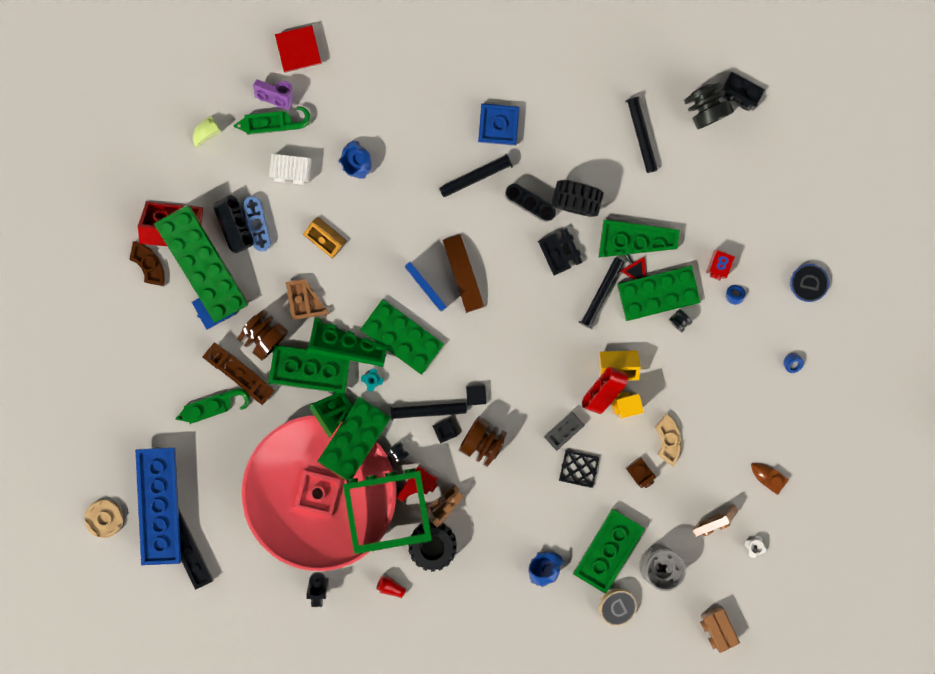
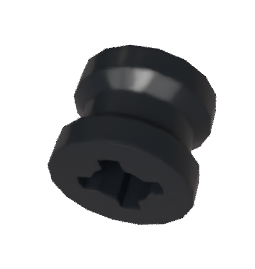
[668,309,693,333]
[385,442,410,465]

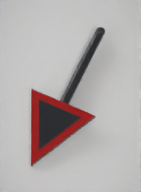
[620,255,646,280]

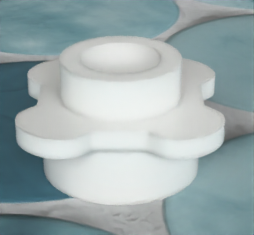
[744,536,767,558]

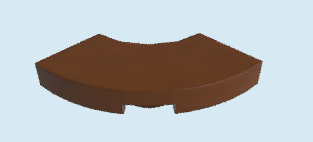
[129,241,165,286]

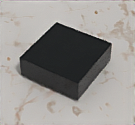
[466,385,486,406]
[432,418,458,444]

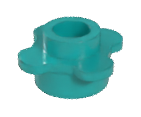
[361,369,383,391]

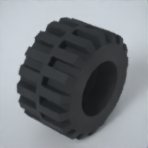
[551,180,604,217]
[408,521,457,572]

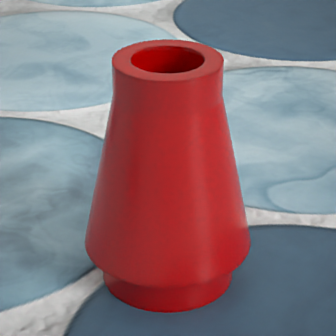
[376,575,406,598]

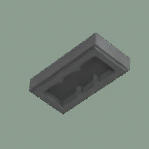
[543,411,585,451]

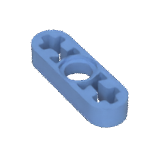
[243,196,271,252]

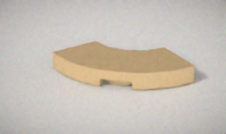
[654,413,681,466]

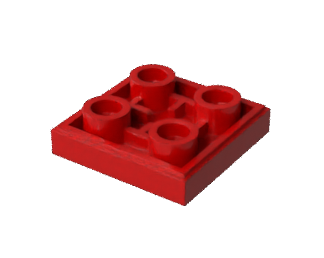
[275,25,322,73]

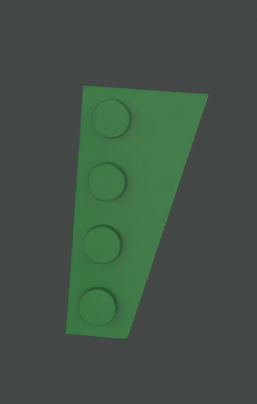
[598,220,680,258]

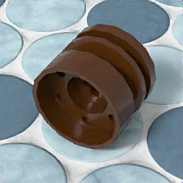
[237,309,289,361]
[458,416,507,467]

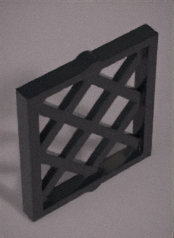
[559,450,599,488]

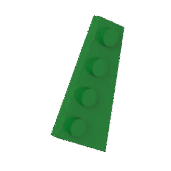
[308,317,387,367]

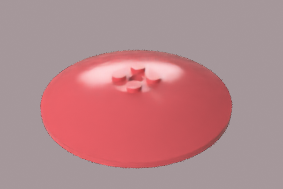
[241,415,396,571]

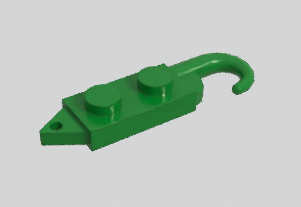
[233,106,310,135]
[175,388,250,424]

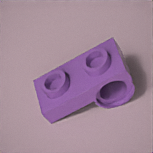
[253,79,293,110]

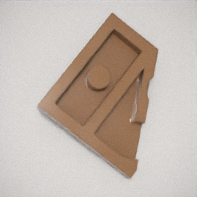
[285,279,329,320]
[426,485,463,527]
[693,505,738,537]

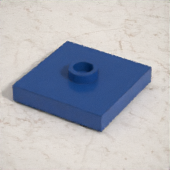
[478,103,520,146]

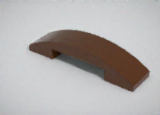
[442,234,484,313]
[202,342,275,405]

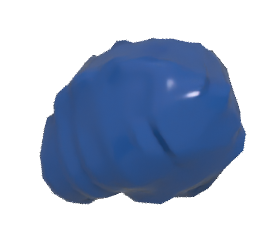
[338,141,372,179]
[528,551,564,587]

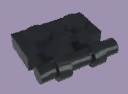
[538,228,583,276]

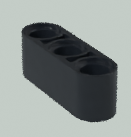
[505,184,556,222]
[213,195,254,253]

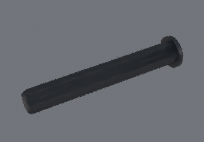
[625,97,657,173]
[439,153,513,197]
[578,257,624,329]
[390,402,467,421]

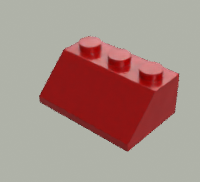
[138,201,203,247]

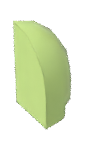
[193,116,221,148]

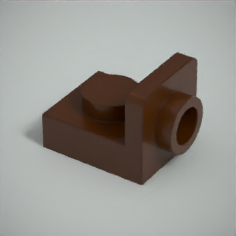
[625,457,656,488]

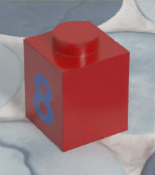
[706,250,735,281]

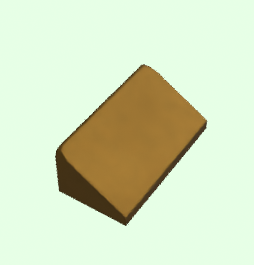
[303,217,347,259]

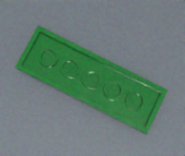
[154,204,249,323]

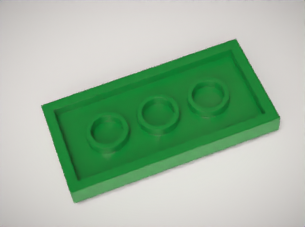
[617,265,701,321]
[360,299,444,375]
[268,345,350,394]
[317,397,391,480]
[573,508,645,594]

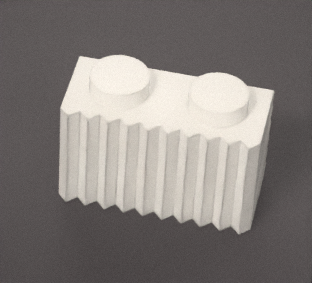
[269,154,312,185]

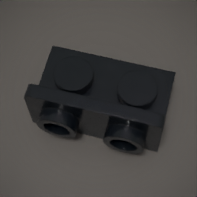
[720,72,765,111]

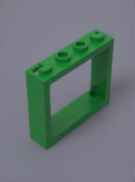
[343,468,432,554]

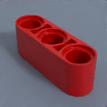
[582,367,628,414]

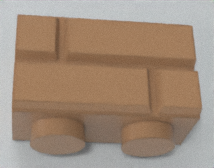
[700,606,740,653]

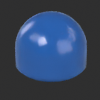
[726,285,746,305]
[783,353,804,373]

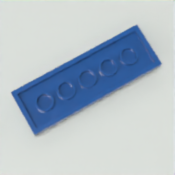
[135,447,181,565]

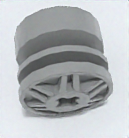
[639,546,686,591]

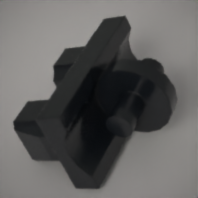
[306,572,329,607]

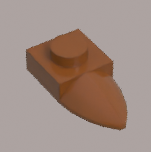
[751,463,789,495]

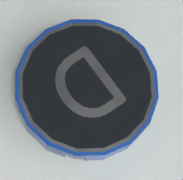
[790,264,829,302]

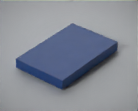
[405,262,447,312]

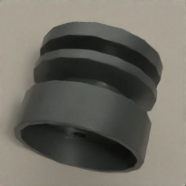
[684,82,734,130]

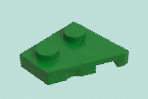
[309,393,352,437]

